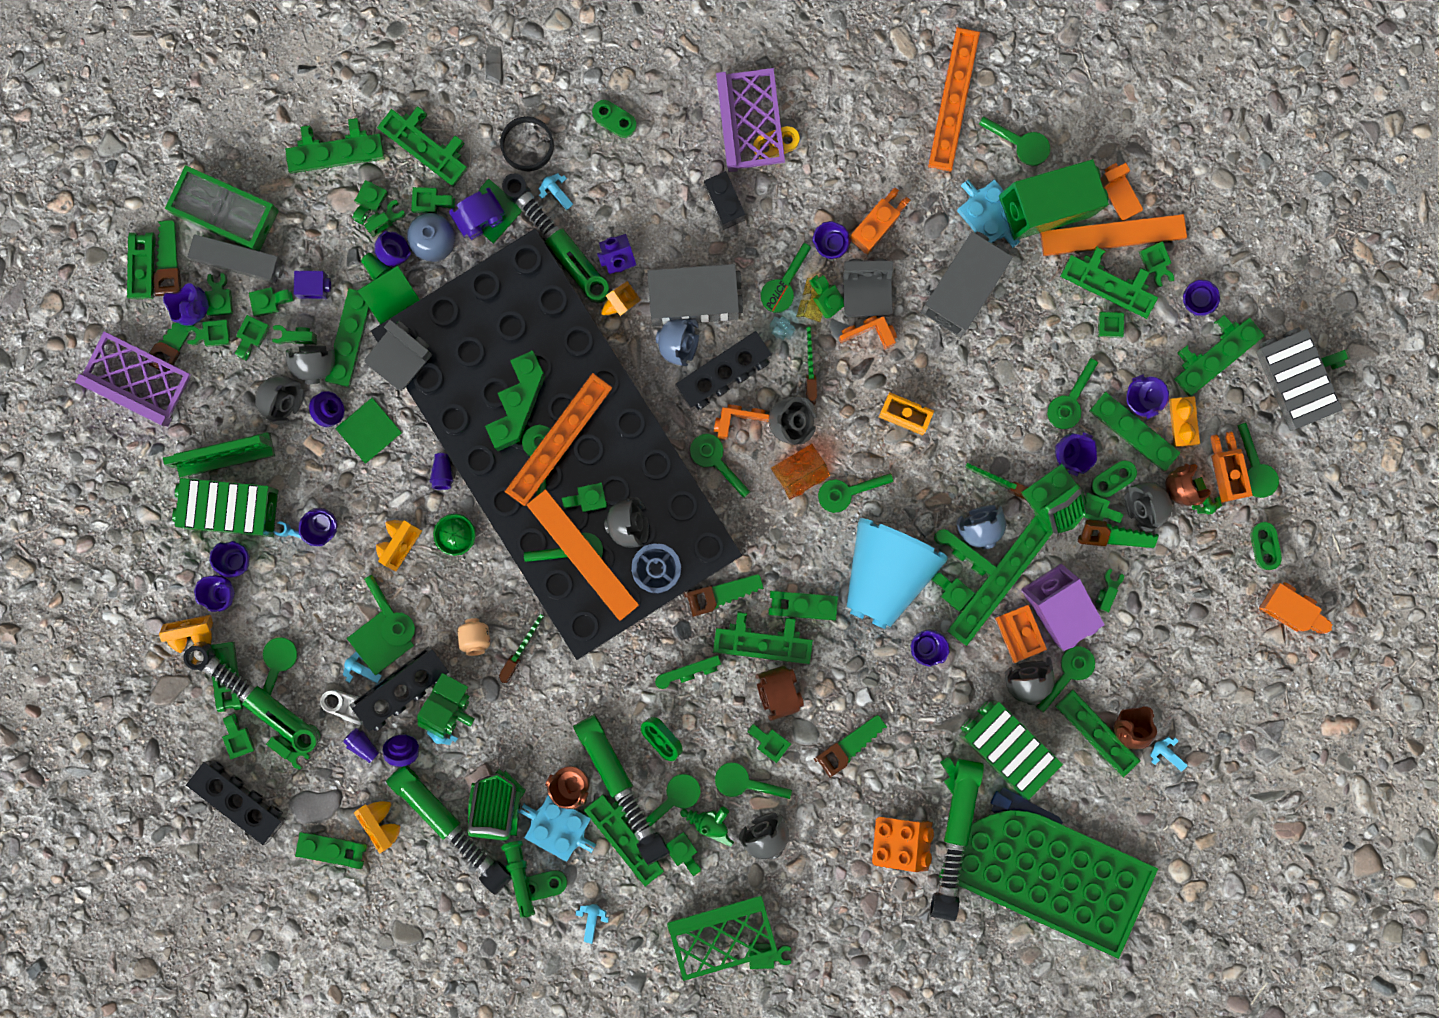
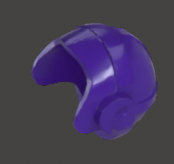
[163,283,209,326]
[1127,374,1170,419]
[1055,432,1097,477]

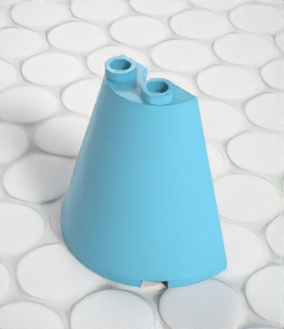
[846,518,948,629]

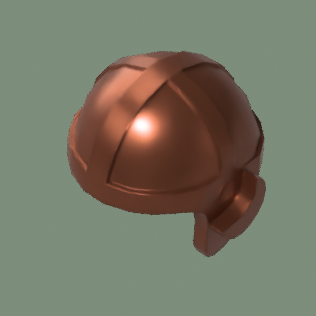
[1165,463,1211,506]
[1114,706,1157,749]
[545,766,590,809]

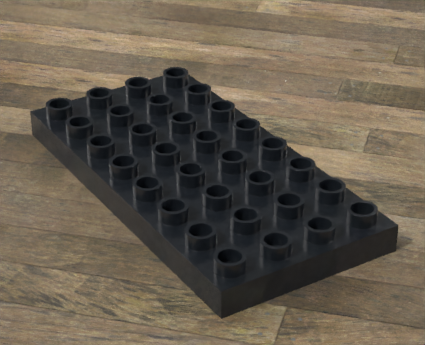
[371,229,742,660]

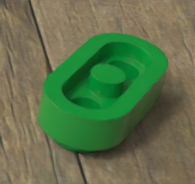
[592,100,637,138]
[1091,460,1137,498]
[1250,522,1282,570]
[641,717,683,761]
[527,870,568,901]

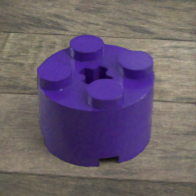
[449,188,505,240]

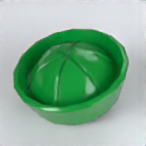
[433,514,476,556]

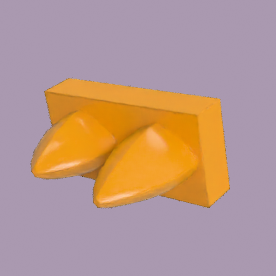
[601,281,641,316]
[1169,396,1200,447]
[376,520,422,571]
[159,615,213,653]
[354,801,400,854]

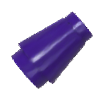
[429,453,454,490]
[342,728,379,763]

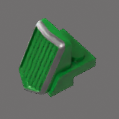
[1021,464,1088,534]
[468,774,521,840]

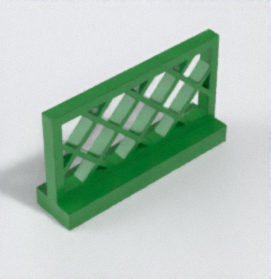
[163,432,275,478]
[667,895,778,981]

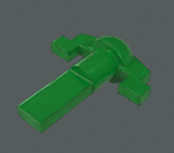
[1191,477,1222,515]

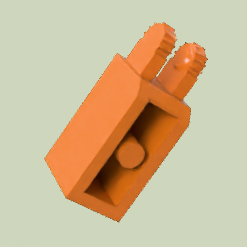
[850,188,911,255]
[1211,431,1253,503]
[1259,582,1333,634]

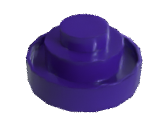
[309,391,345,427]
[382,735,419,767]

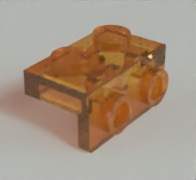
[771,444,830,500]

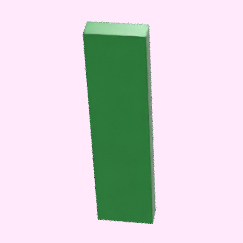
[1055,689,1141,778]

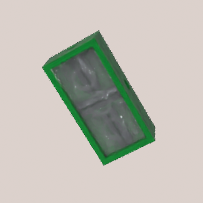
[165,165,279,252]

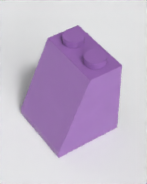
[1021,564,1104,651]

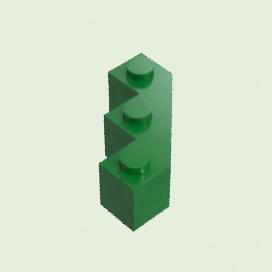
[485,350,545,451]

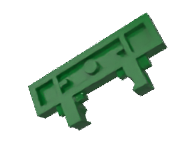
[377,106,468,187]
[285,118,385,174]
[1060,246,1158,319]
[1174,315,1265,397]
[713,612,813,664]
[584,794,667,887]

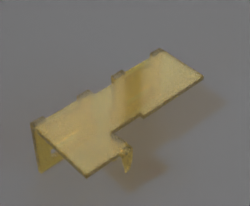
[796,277,823,322]

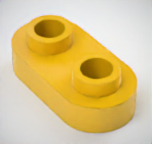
[753,126,800,159]

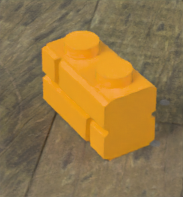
[878,392,934,436]

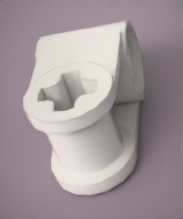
[320,689,362,725]

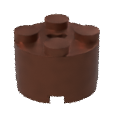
[755,665,804,721]

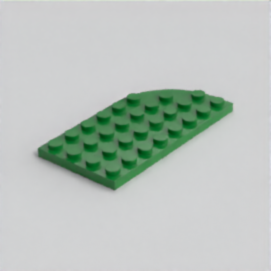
[938,810,1158,959]

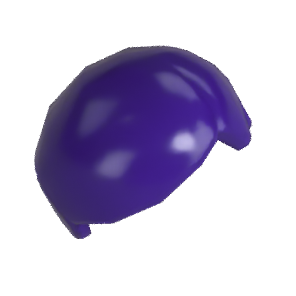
[812,221,851,259]
[374,230,411,267]
[1183,280,1220,316]
[298,508,338,546]
[209,541,250,578]
[194,575,235,612]
[910,629,950,667]

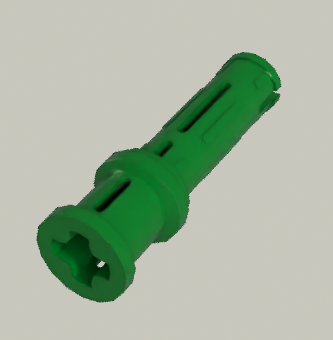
[501,841,536,918]

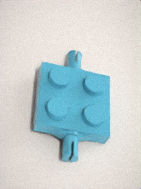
[957,179,1021,248]
[519,795,596,862]

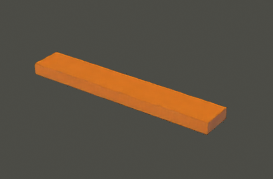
[928,27,980,172]
[1040,214,1187,256]
[504,373,612,506]
[527,489,639,621]

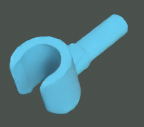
[274,521,302,539]

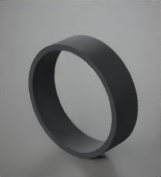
[500,116,554,172]

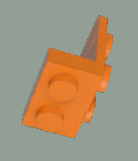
[872,817,934,872]

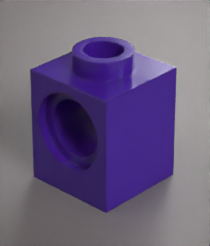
[294,271,331,299]

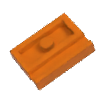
[995,605,1047,663]

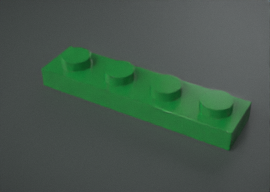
[325,288,370,388]
[1089,392,1181,472]

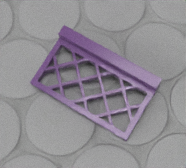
[716,68,785,172]
[75,331,192,427]

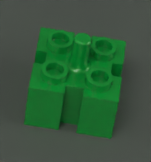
[417,673,475,739]

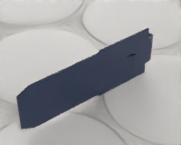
[990,787,1063,824]

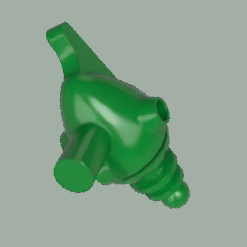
[680,807,734,847]

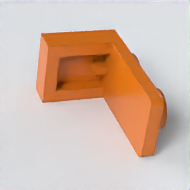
[1100,163,1143,221]
[839,316,897,350]
[714,404,769,440]

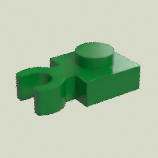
[1138,241,1174,287]
[205,273,233,317]
[186,319,231,347]
[749,942,791,969]

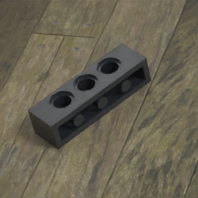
[675,331,772,411]
[349,646,449,732]
[186,760,286,845]

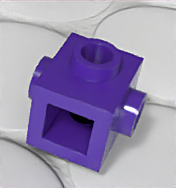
[597,234,637,274]

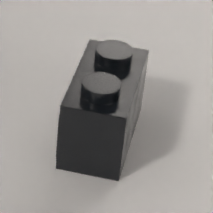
[704,171,746,230]

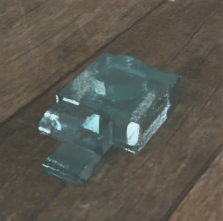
[769,316,796,340]

